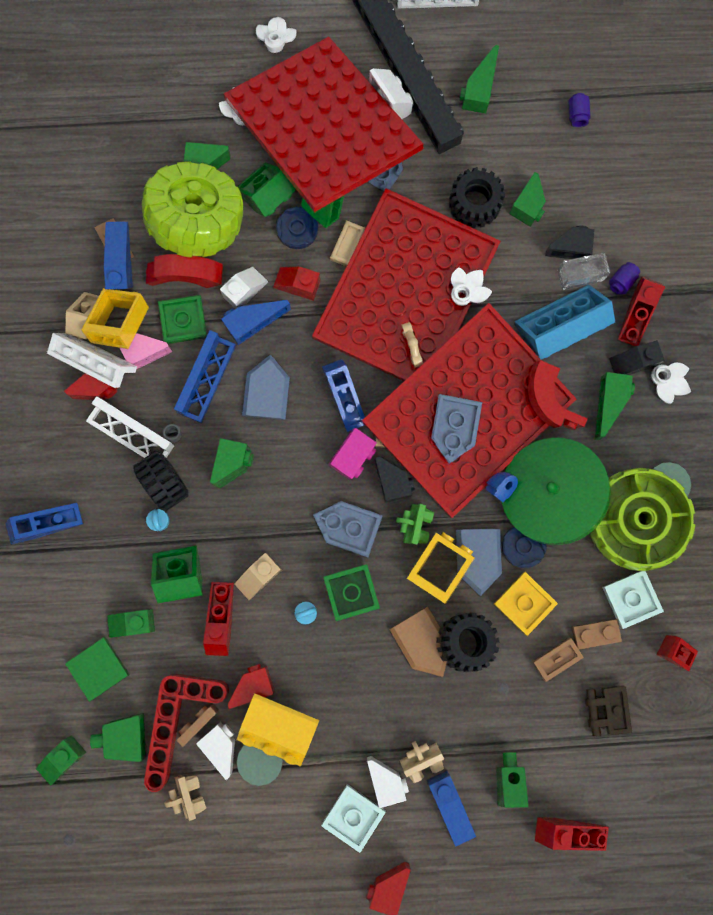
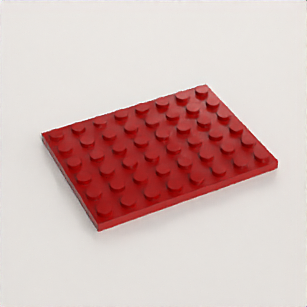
[224,37,423,212]
[312,188,501,381]
[361,303,577,518]

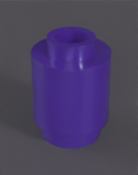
[568,93,591,127]
[609,262,640,294]

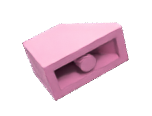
[120,333,172,370]

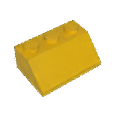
[237,694,319,766]

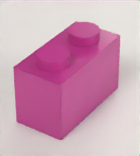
[328,428,377,480]

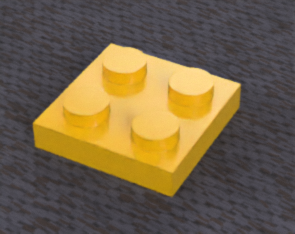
[494,572,558,636]

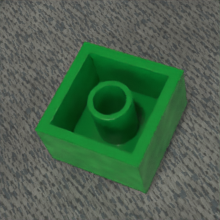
[323,564,380,621]

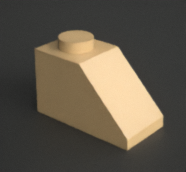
[65,292,99,339]
[235,553,282,600]

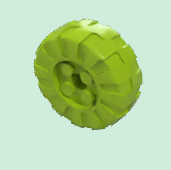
[142,161,243,257]
[590,468,696,571]

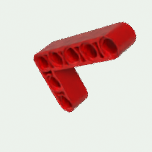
[144,674,229,792]

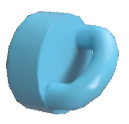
[146,509,170,531]
[295,602,317,624]

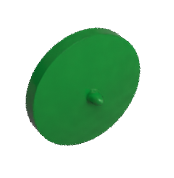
[502,438,611,545]

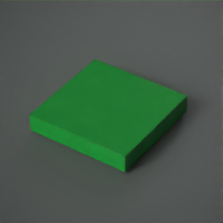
[158,295,207,344]
[65,637,130,702]

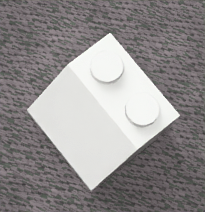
[369,68,413,119]

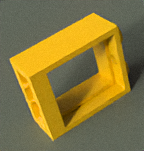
[81,288,149,349]
[407,532,475,604]

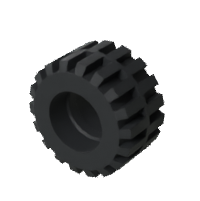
[449,167,505,228]
[133,450,189,512]
[436,613,500,672]

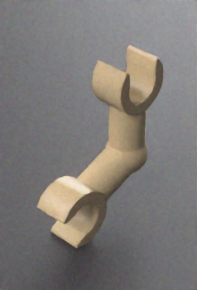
[401,322,423,368]

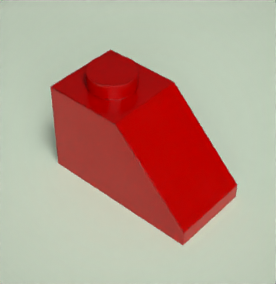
[273,266,320,301]
[64,373,119,401]
[228,664,275,709]
[366,862,411,915]

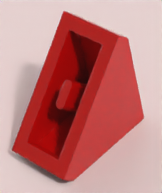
[657,635,698,671]

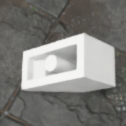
[220,267,268,309]
[196,722,235,780]
[367,756,409,808]

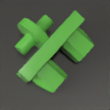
[396,504,434,545]

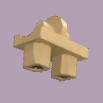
[399,741,444,783]
[164,775,206,821]

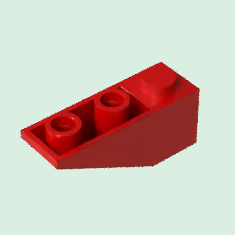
[618,276,665,346]
[203,582,234,656]
[534,817,609,851]

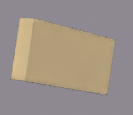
[330,220,366,267]

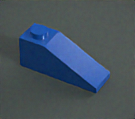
[104,222,133,289]
[221,300,291,345]
[322,359,365,432]
[5,503,83,545]
[427,771,476,847]

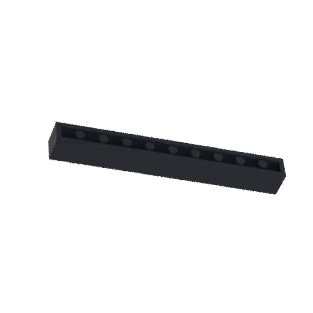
[352,0,464,154]

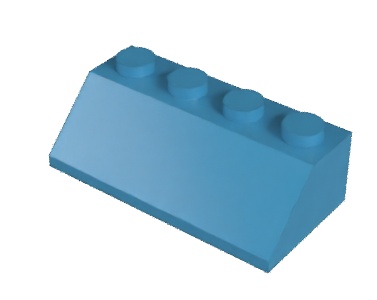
[515,285,615,360]

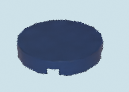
[276,206,318,249]
[502,527,547,568]

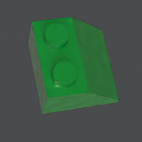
[237,162,296,217]
[210,438,254,488]
[151,546,203,603]

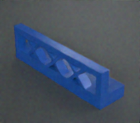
[174,330,236,423]

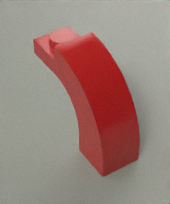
[146,254,223,288]
[528,360,587,430]

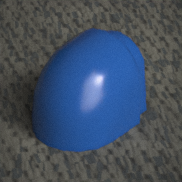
[485,472,518,502]

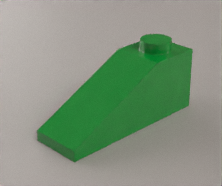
[460,45,499,114]
[595,372,635,440]

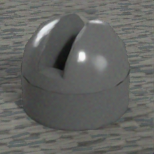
[163,424,182,443]

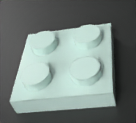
[602,571,664,629]
[321,784,386,853]

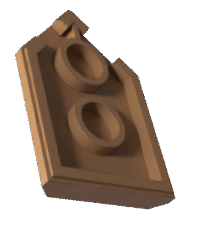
[389,606,447,677]

